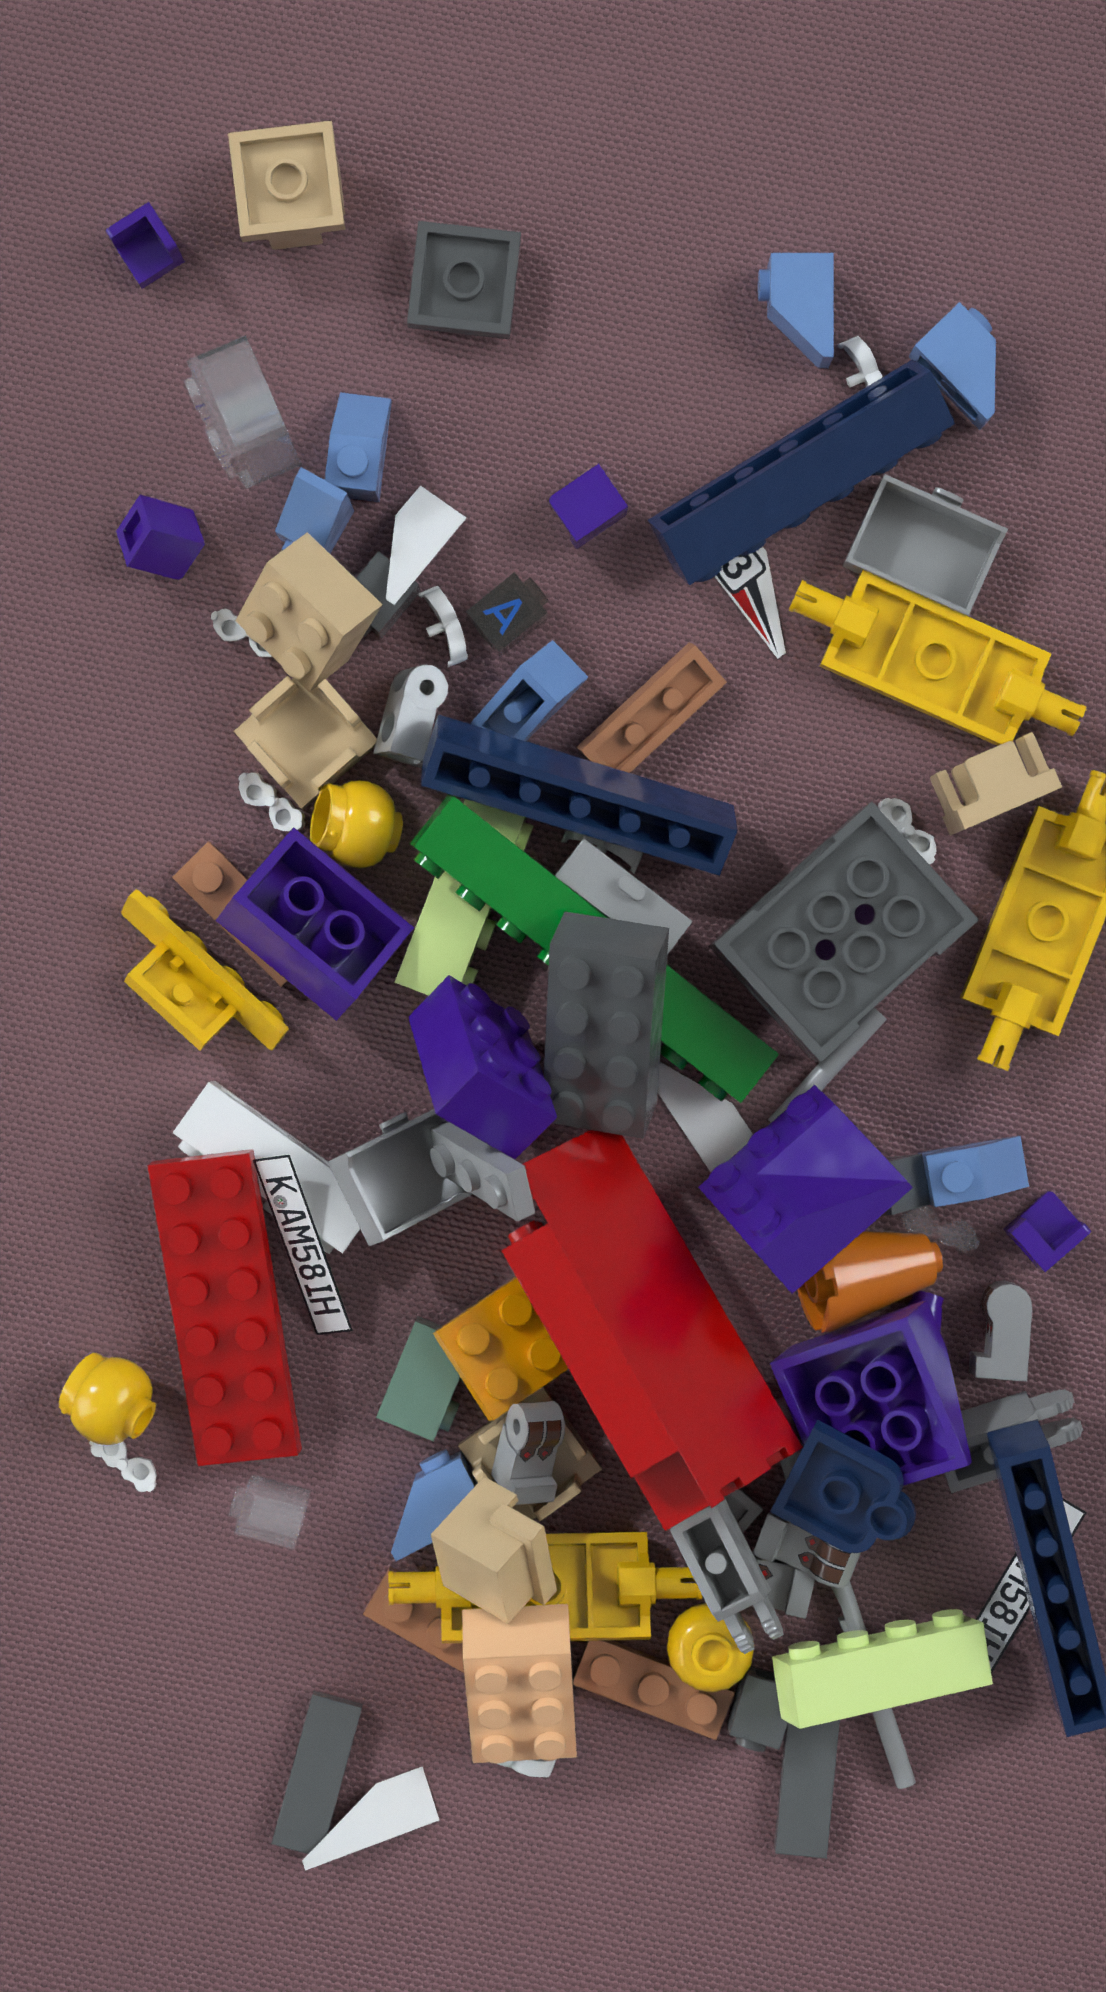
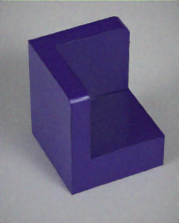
[106,202,185,289]
[549,464,628,549]
[116,495,205,580]
[1003,1191,1091,1272]

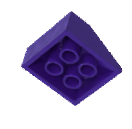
[698,1085,913,1294]
[770,1300,972,1486]

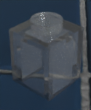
[229,1475,312,1549]

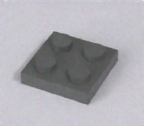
[407,221,521,339]

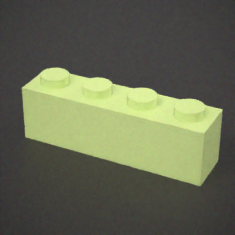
[394,799,534,996]
[772,1609,993,1729]

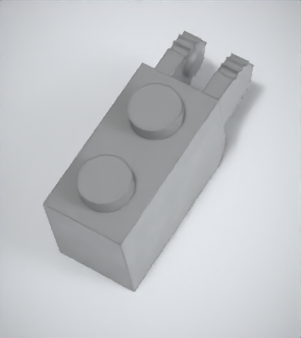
[944,1389,1083,1493]
[670,1497,784,1654]

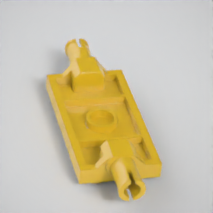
[789,570,1086,746]
[960,770,1106,1071]
[388,1532,703,1643]

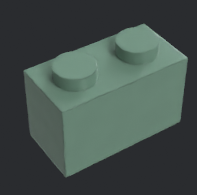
[376,1316,464,1442]

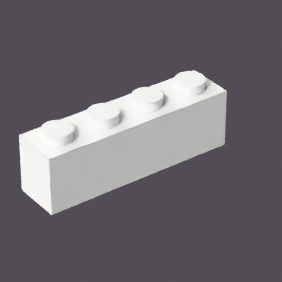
[173,1081,360,1254]

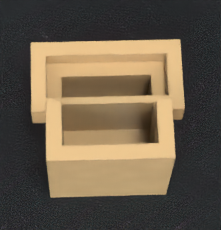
[431,1477,557,1624]

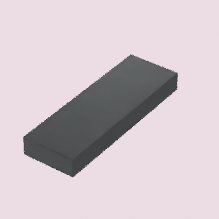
[271,1690,363,1854]
[774,1720,840,1859]

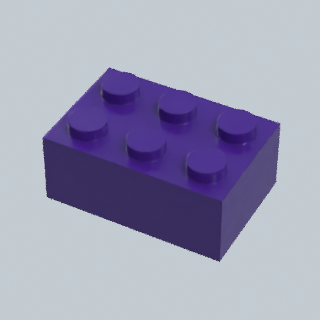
[215,827,414,1021]
[408,975,557,1159]

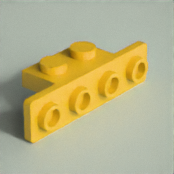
[121,889,289,1051]

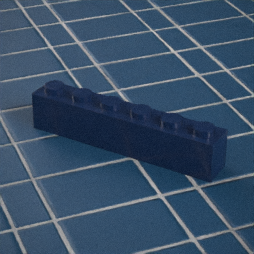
[648,359,955,585]
[421,714,738,876]
[986,1419,1106,1737]

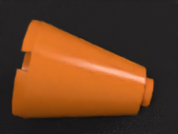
[797,1231,943,1333]

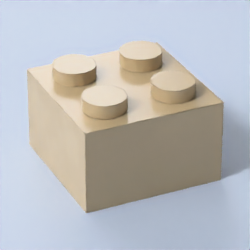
[235,532,383,692]

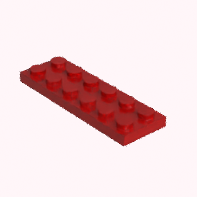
[147,1149,302,1466]

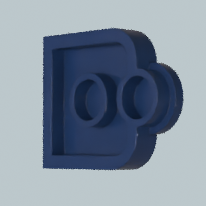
[770,1420,916,1553]

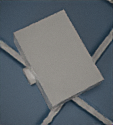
[842,474,1008,616]
[555,838,693,955]
[328,1109,472,1246]

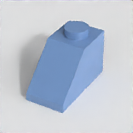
[758,253,834,368]
[909,302,996,430]
[325,392,392,502]
[275,467,354,554]
[470,640,588,741]
[918,1135,1029,1207]
[391,1449,478,1561]

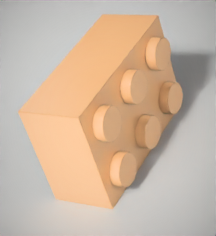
[462,1604,577,1764]

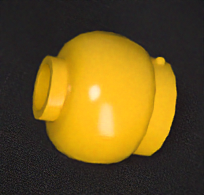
[310,780,403,869]
[59,1353,156,1445]
[667,1602,755,1692]

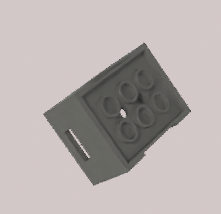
[708,802,979,1062]

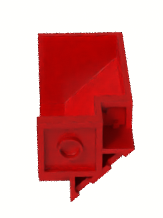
[501,1130,803,1531]

